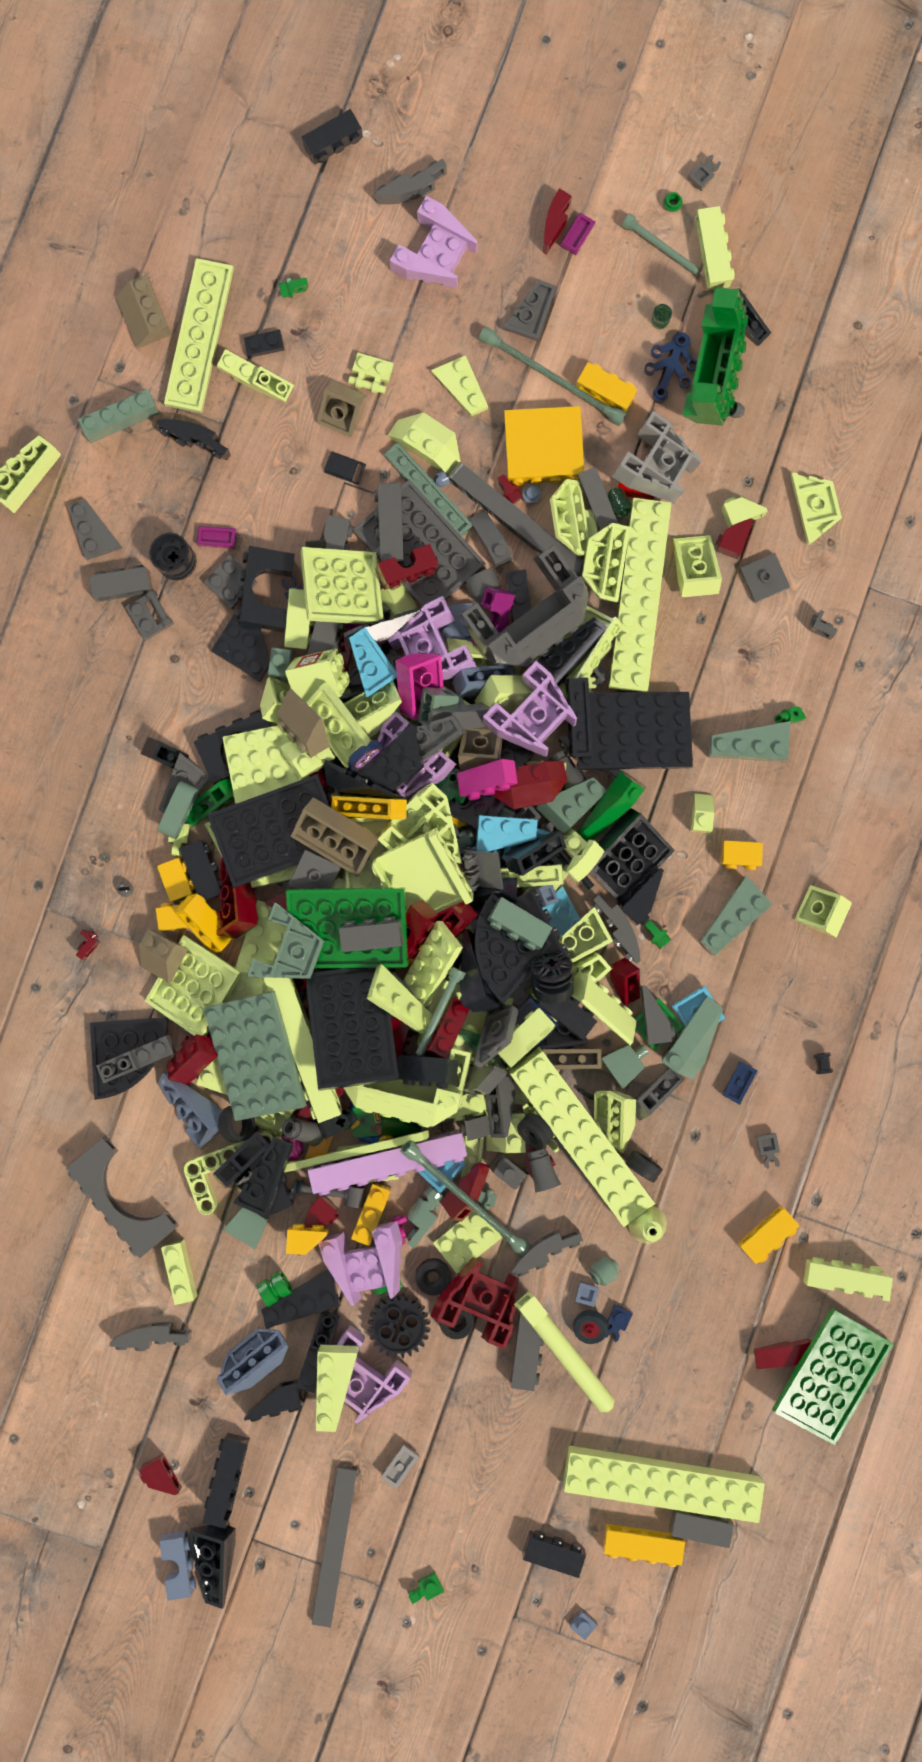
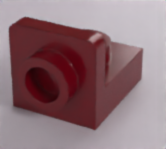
[76,929,101,960]

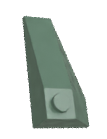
[661,996,723,1079]

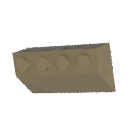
[291,797,379,877]

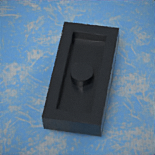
[243,329,285,358]

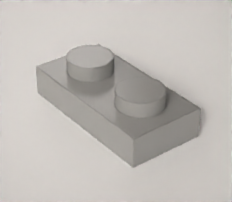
[381,1443,419,1489]

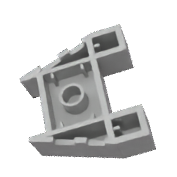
[612,411,702,503]

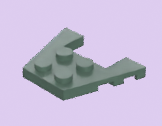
[247,903,325,979]

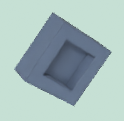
[534,885,559,908]
[575,1281,599,1307]
[570,1610,597,1640]

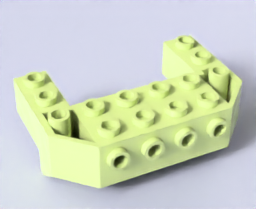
[344,1046,473,1127]

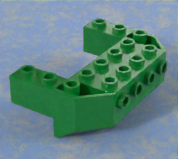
[682,288,748,426]

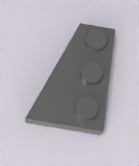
[159,753,209,813]

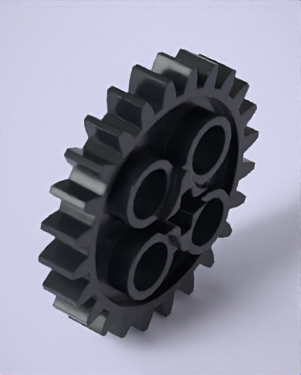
[368,1293,431,1359]

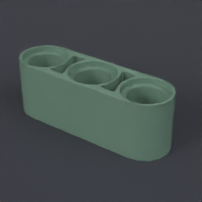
[157,781,199,840]

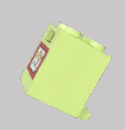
[285,648,350,703]

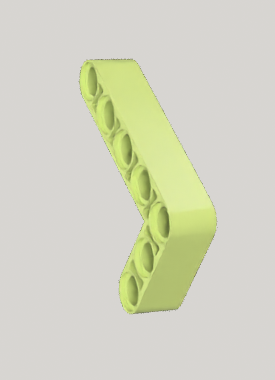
[184,1131,275,1215]

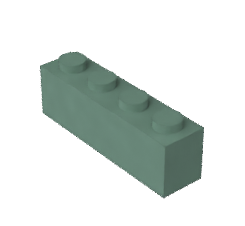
[78,389,160,443]

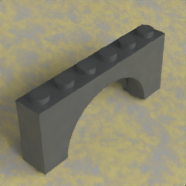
[66,1136,179,1258]

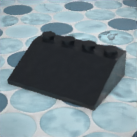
[588,808,675,906]

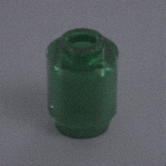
[607,488,631,517]

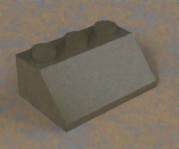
[116,274,172,349]
[276,689,330,758]

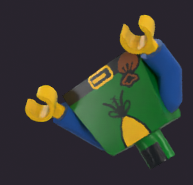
[343,1102,392,1144]

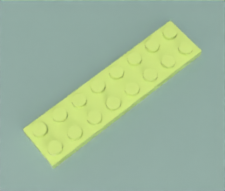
[164,258,234,414]

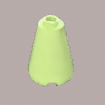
[628,1206,667,1244]

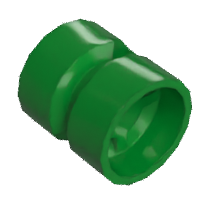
[256,1270,293,1307]

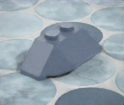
[217,1328,288,1396]

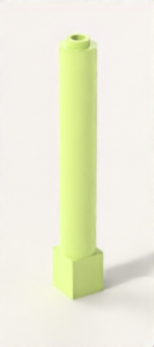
[514,1292,615,1412]

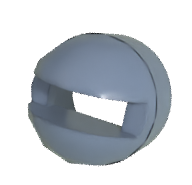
[434,470,450,487]

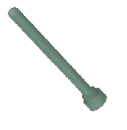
[621,213,699,275]
[416,966,466,1057]

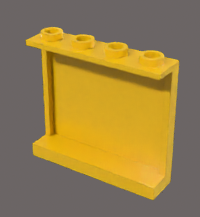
[504,406,584,486]

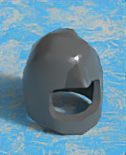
[466,568,500,604]

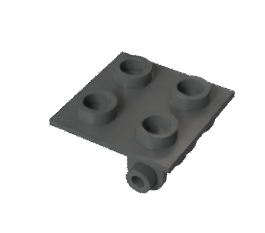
[462,849,503,892]

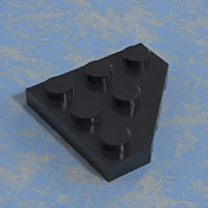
[211,606,269,682]

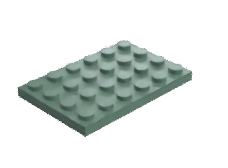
[203,991,307,1121]

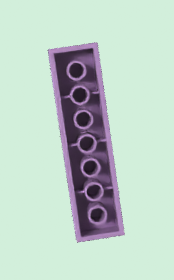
[308,1129,467,1196]

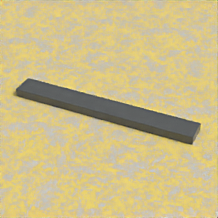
[312,1466,357,1628]

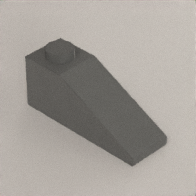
[469,510,513,570]
[640,985,675,1044]
[634,1068,685,1121]
[485,1075,516,1138]

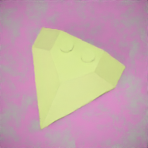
[378,782,462,863]

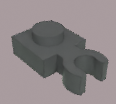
[687,155,721,191]
[756,1132,780,1169]

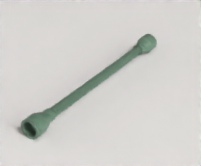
[478,326,627,426]
[400,1140,530,1256]

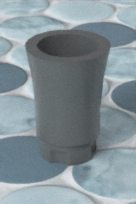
[549,750,587,791]
[282,1118,324,1146]
[527,1148,561,1193]

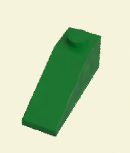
[187,778,234,827]

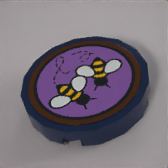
[347,740,383,771]

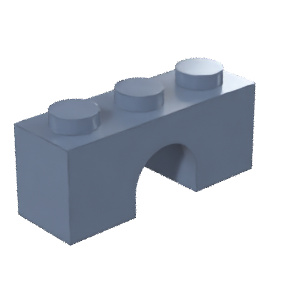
[159,1531,196,1601]

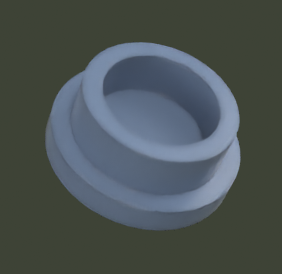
[522,485,541,504]

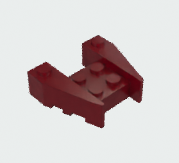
[430,1257,519,1350]

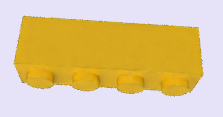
[332,796,407,820]
[602,1523,685,1567]

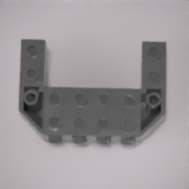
[457,545,589,668]

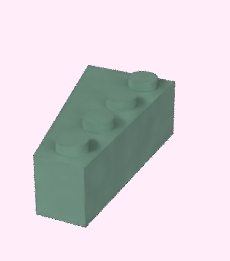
[708,721,790,762]
[699,876,773,956]

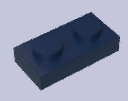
[722,1061,758,1105]

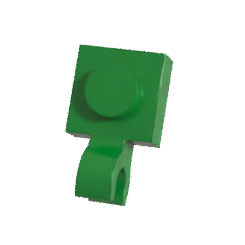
[408,1572,444,1604]

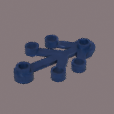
[644,332,697,403]

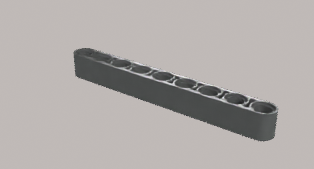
[447,462,584,577]

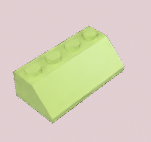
[572,971,637,1046]

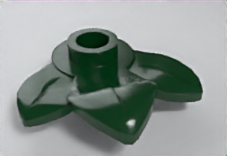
[435,768,466,804]

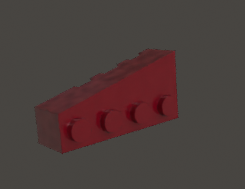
[217,858,258,939]

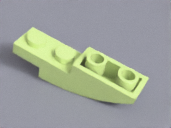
[217,349,294,403]

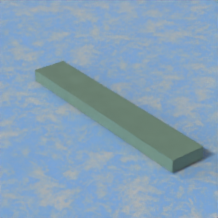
[384,442,473,536]

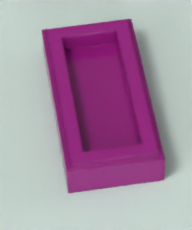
[560,212,596,256]
[197,526,237,549]

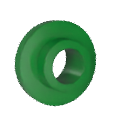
[663,192,683,212]

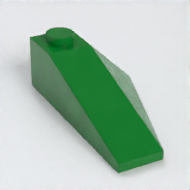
[578,771,647,841]

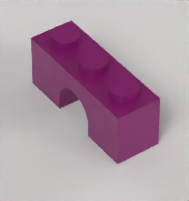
[471,587,515,647]

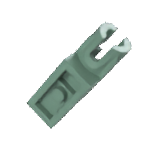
[407,1184,444,1249]

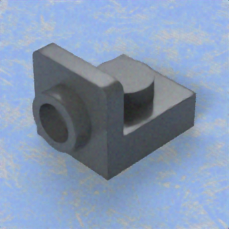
[809,610,837,640]

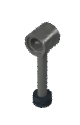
[292,1179,366,1208]

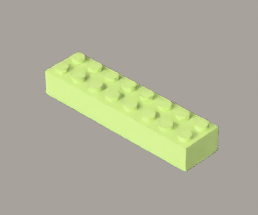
[261,977,342,1123]

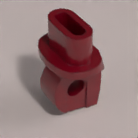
[498,474,523,504]

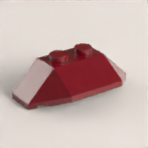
[491,761,567,809]

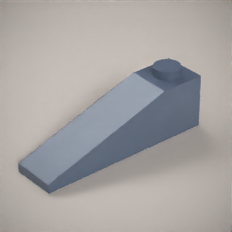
[157,1071,222,1150]

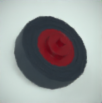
[573,1310,608,1344]

